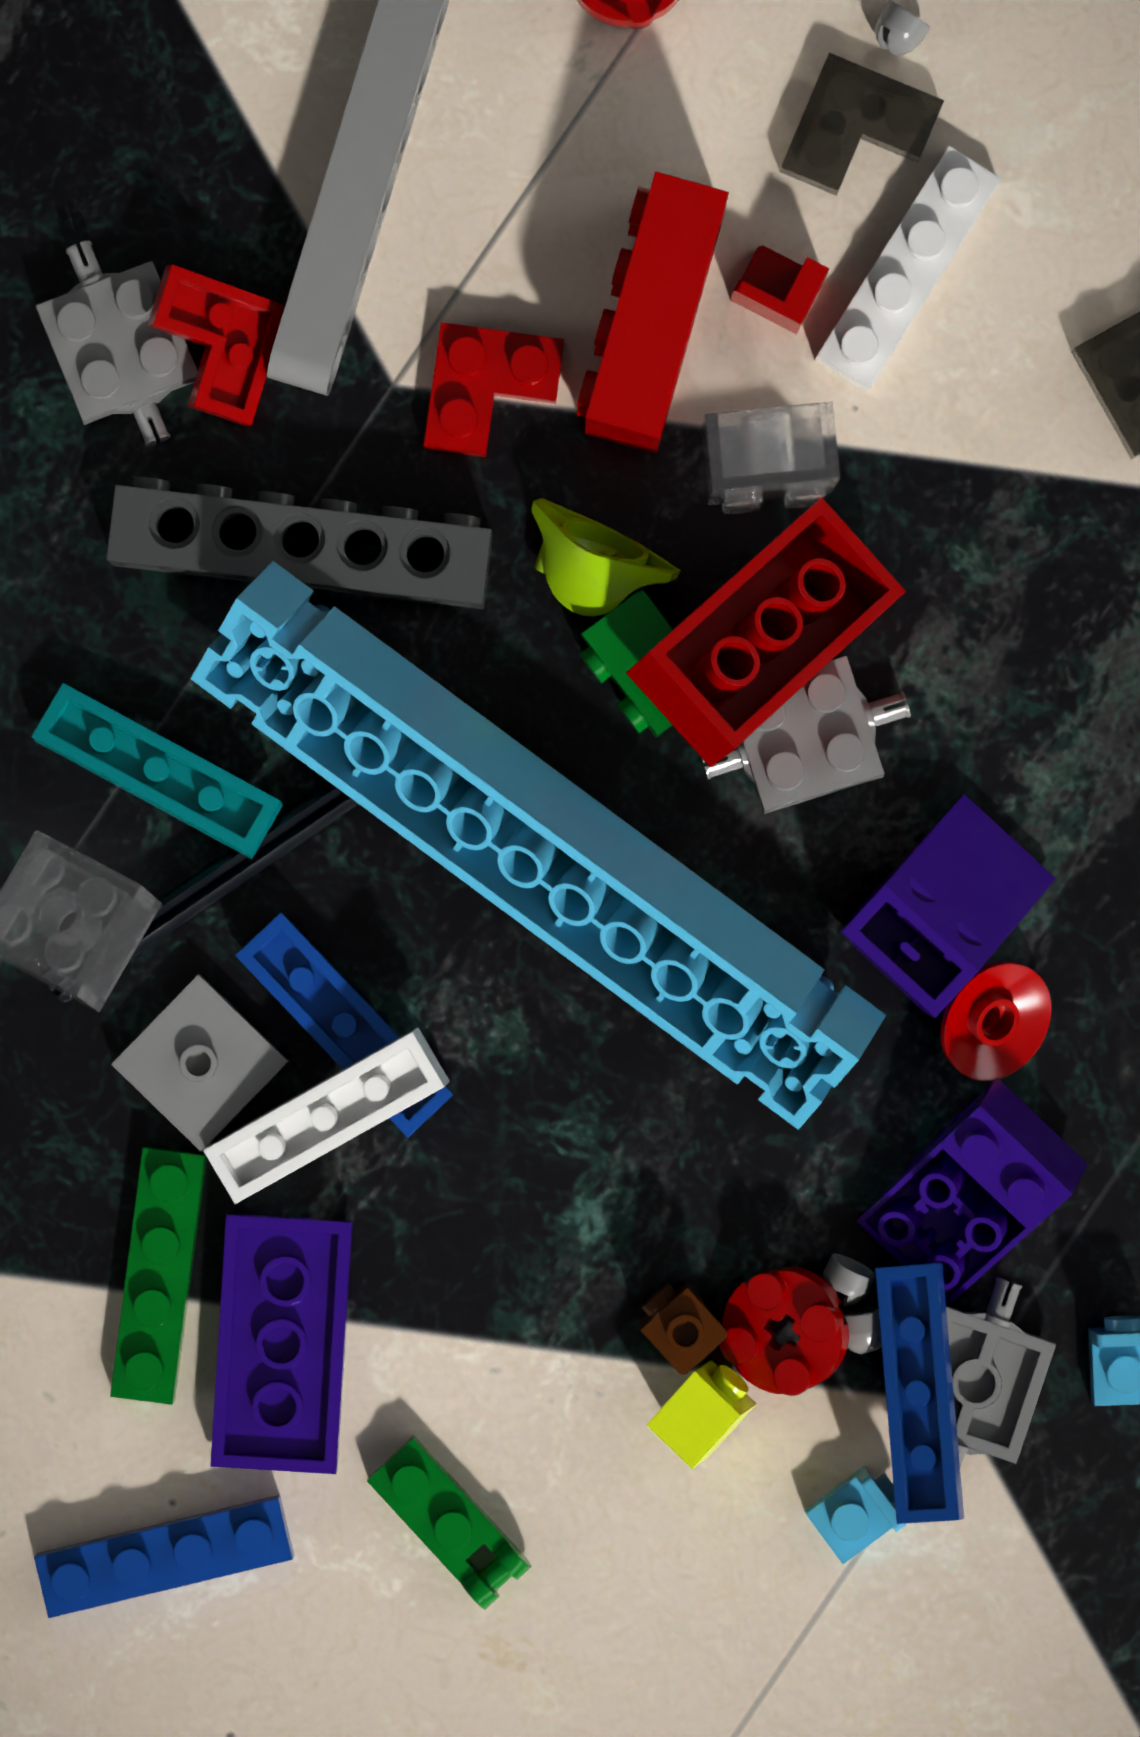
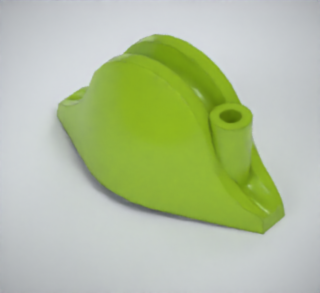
[531,498,681,616]

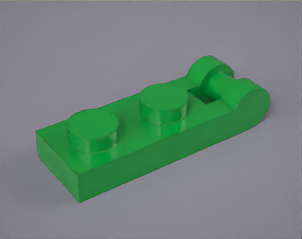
[367,1435,532,1610]

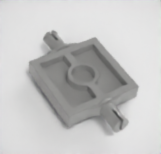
[36,240,198,447]
[700,656,911,814]
[946,1277,1056,1468]

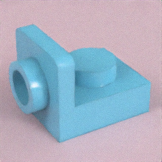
[1088,1316,1140,1406]
[804,1466,906,1564]

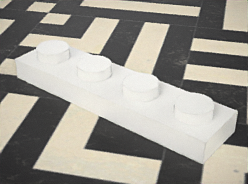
[815,146,1002,393]
[203,1027,450,1204]

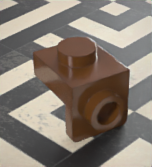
[639,1281,727,1375]

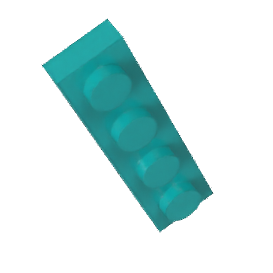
[31,683,283,859]

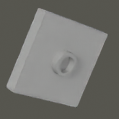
[111,974,289,1151]

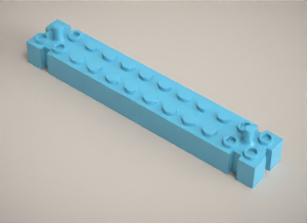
[190,561,886,1130]

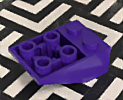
[836,794,1056,1018]
[857,1077,1088,1306]

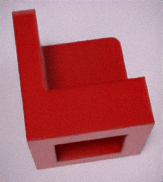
[731,245,829,335]

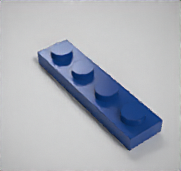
[235,912,454,1138]
[875,1263,964,1524]
[34,1495,295,1618]

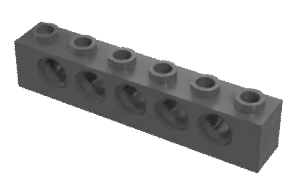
[106,477,493,610]

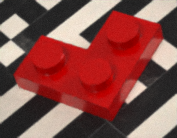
[147,264,285,426]
[424,322,564,457]

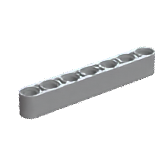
[267,0,449,396]

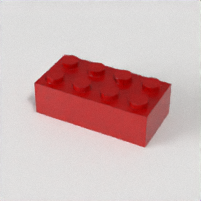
[577,171,729,455]
[626,497,906,768]

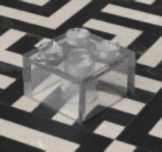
[700,401,840,514]
[0,830,162,1012]

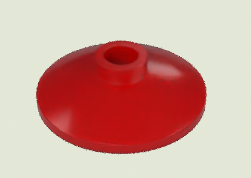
[940,961,1052,1081]

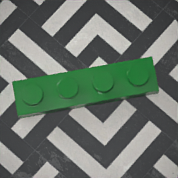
[110,1146,207,1405]

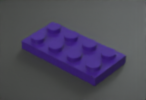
[210,1213,353,1474]

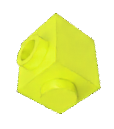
[647,1360,757,1469]

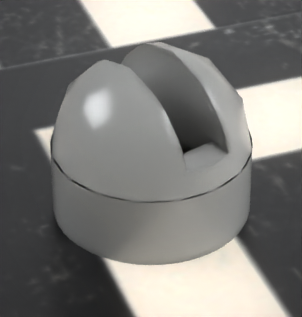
[875,0,930,55]
[822,1253,876,1307]
[842,1306,882,1354]

